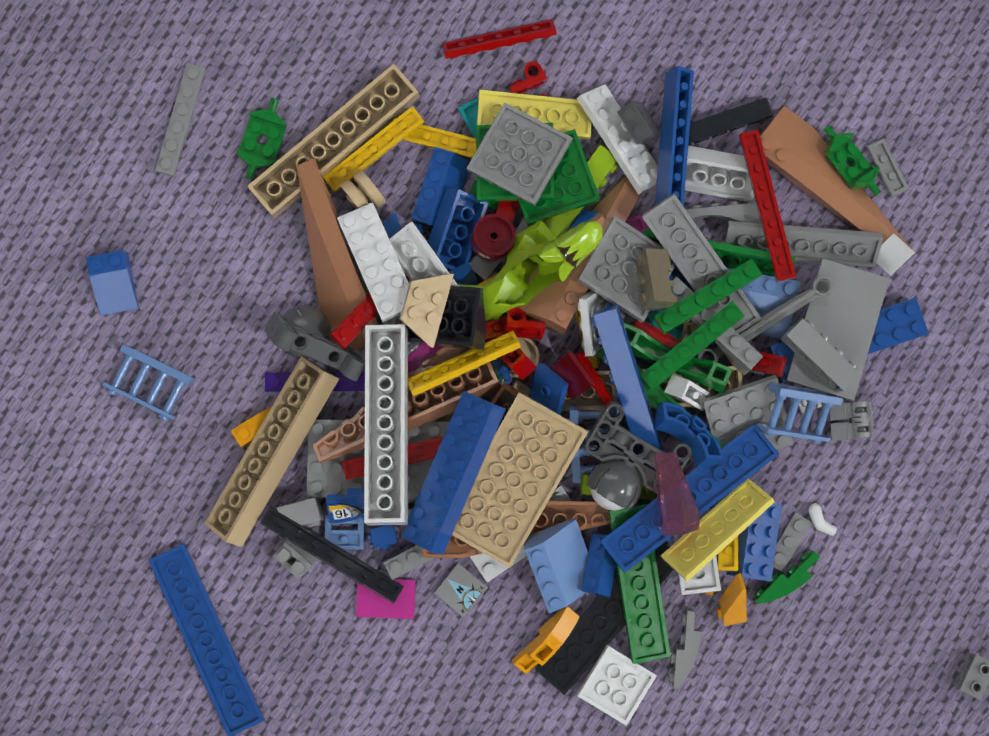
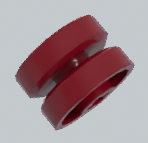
[471,214,516,262]

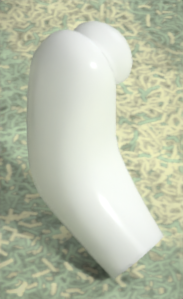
[808,503,837,536]

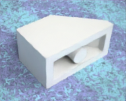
[664,374,711,411]

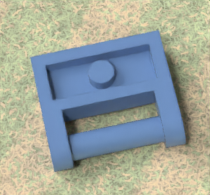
[325,514,365,550]

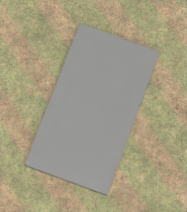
[786,259,889,401]

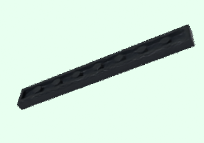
[260,506,404,604]

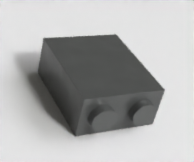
[617,101,661,145]

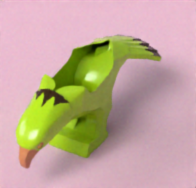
[458,213,605,322]

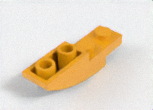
[512,606,579,674]

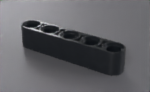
[688,98,774,146]

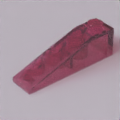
[655,452,700,536]

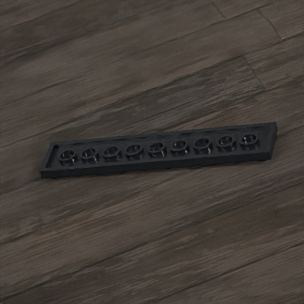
[535,541,674,695]

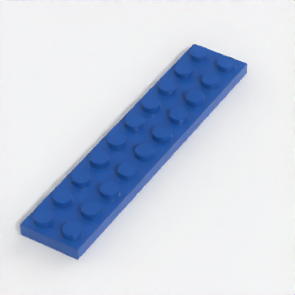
[600,424,779,573]
[149,543,265,736]

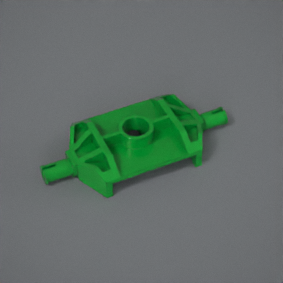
[236,98,287,180]
[823,125,882,196]

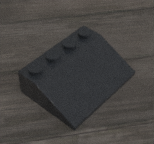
[406,286,486,350]

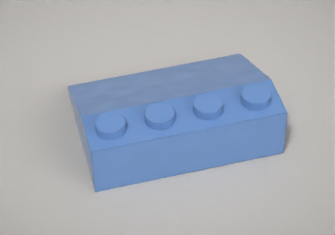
[726,267,800,339]
[523,518,588,613]

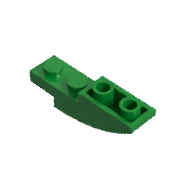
[753,550,820,604]

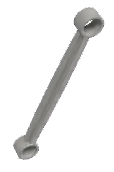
[697,276,834,363]

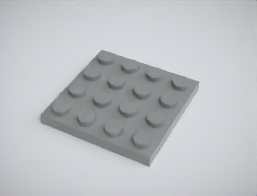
[467,103,573,206]
[576,216,676,323]
[701,375,793,450]

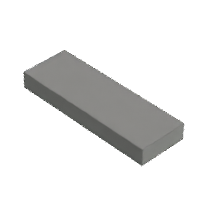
[866,138,909,198]

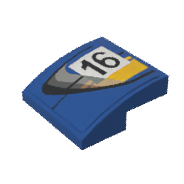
[326,488,364,523]

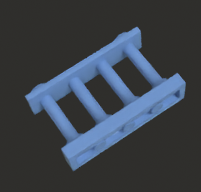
[102,344,195,421]
[757,382,844,443]
[568,401,619,483]

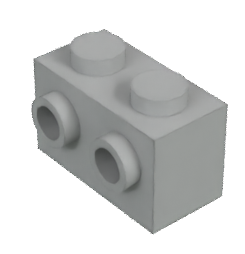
[954,653,989,700]

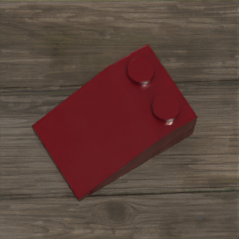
[550,351,595,400]

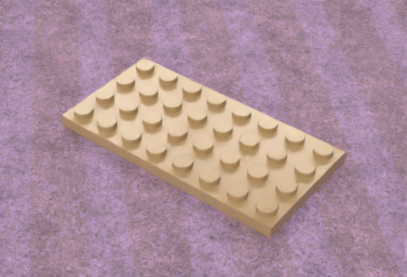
[452,392,588,568]

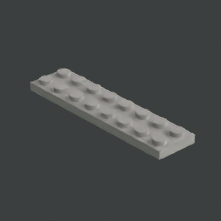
[642,193,761,334]
[724,221,883,267]

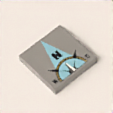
[434,563,488,618]

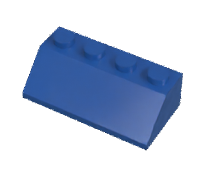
[411,147,471,229]

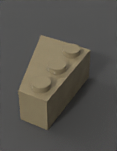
[637,248,677,311]

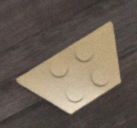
[400,274,454,348]

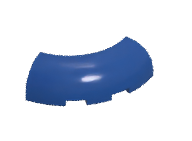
[655,402,724,468]

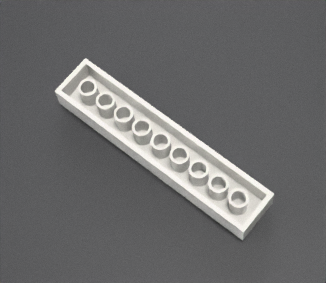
[364,324,408,526]

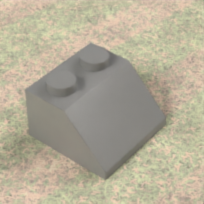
[277,497,325,528]

